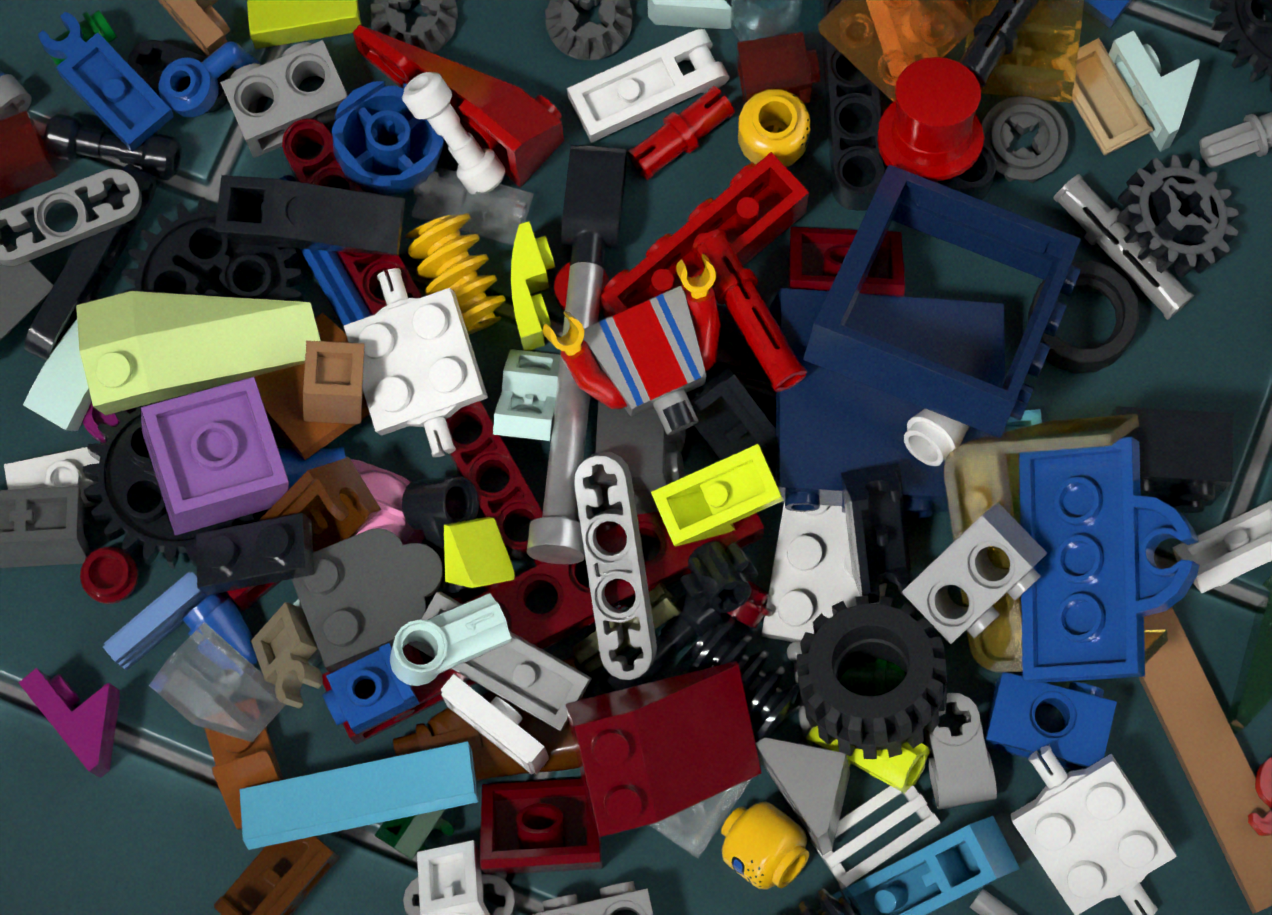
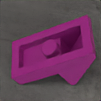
[18,668,120,778]

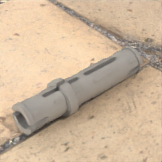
[1053,174,1194,320]

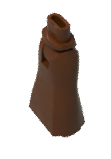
[393,656,588,781]

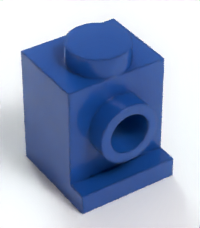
[322,643,420,735]

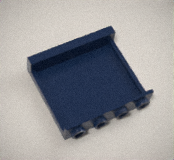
[770,288,1007,522]

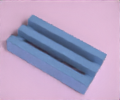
[103,572,209,671]

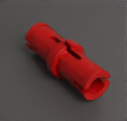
[627,86,735,180]

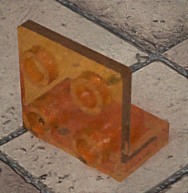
[818,0,976,101]

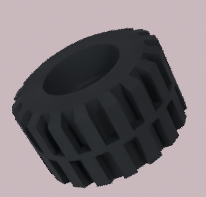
[796,595,947,759]

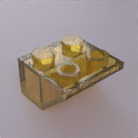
[964,0,1084,103]

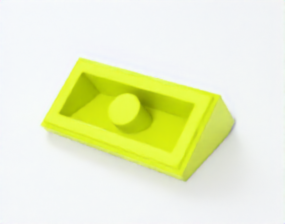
[247,0,362,49]

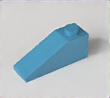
[832,816,1020,915]

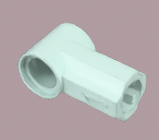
[390,593,511,686]

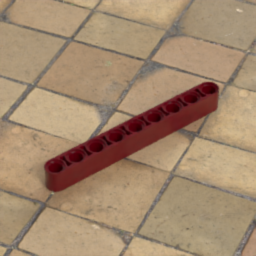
[282,119,543,560]

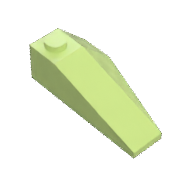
[76,291,321,415]

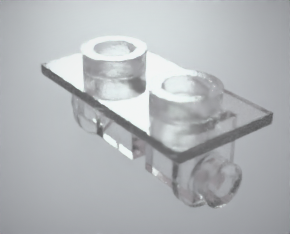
[412,166,534,245]

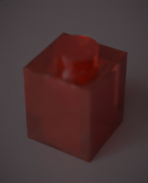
[736,32,820,104]
[0,110,57,199]

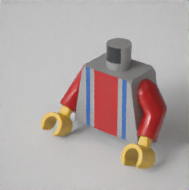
[542,254,721,436]

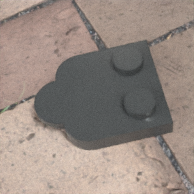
[292,529,444,673]

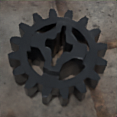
[1117,155,1239,277]

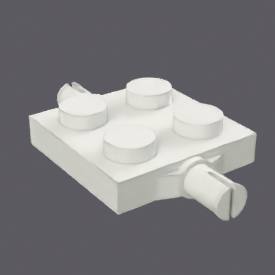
[344,268,488,457]
[1011,745,1177,915]

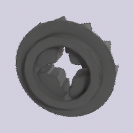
[371,0,458,53]
[545,0,633,60]
[982,96,1068,184]

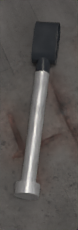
[527,144,627,564]

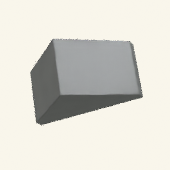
[755,737,850,856]

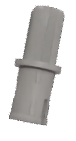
[1199,112,1272,168]

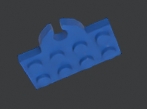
[1019,437,1200,683]

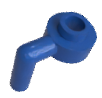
[159,42,261,117]

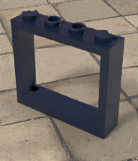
[803,165,1081,438]

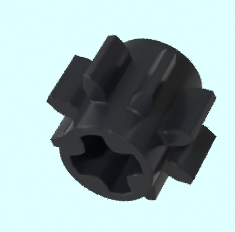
[681,541,758,613]

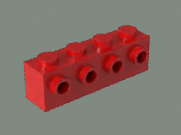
[601,152,809,318]

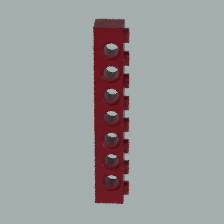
[322,512,764,745]

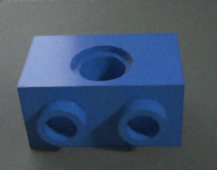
[983,667,1117,771]

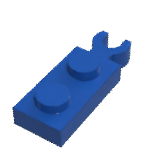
[38,12,174,152]

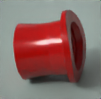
[877,57,984,182]

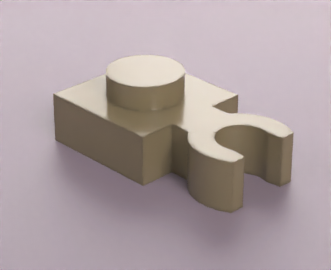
[251,602,323,709]

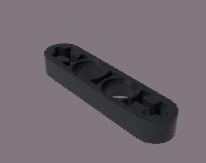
[24,164,158,361]

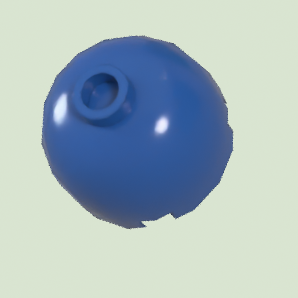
[332,81,444,196]

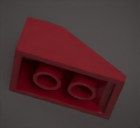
[565,661,761,837]

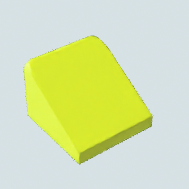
[444,517,515,588]

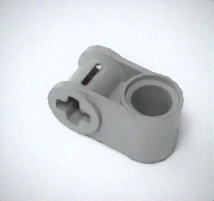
[923,693,997,810]

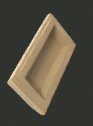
[1050,38,1153,156]

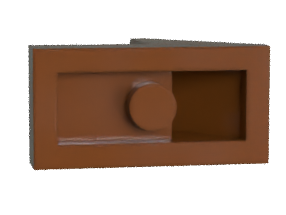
[201,700,283,830]

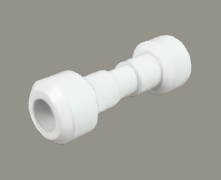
[402,72,505,195]

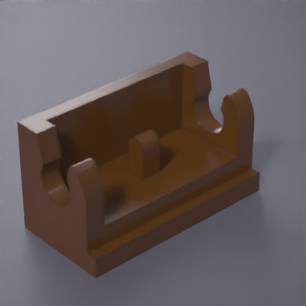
[258,457,381,553]
[214,836,340,915]

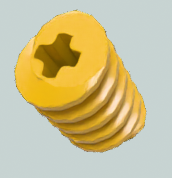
[406,213,506,335]

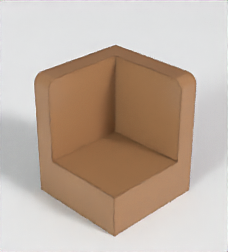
[303,340,365,424]

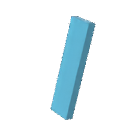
[239,741,479,850]

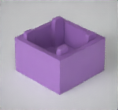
[141,377,289,535]

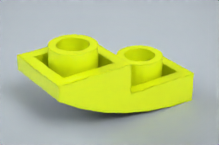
[511,221,555,351]

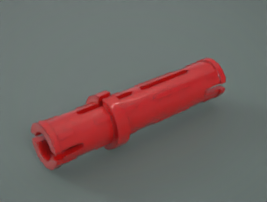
[692,229,807,392]

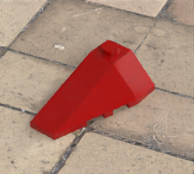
[352,25,564,188]

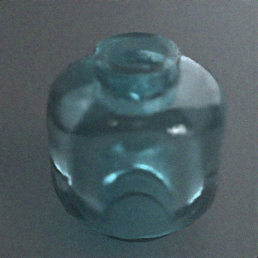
[729,0,803,51]

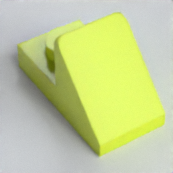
[651,444,784,547]

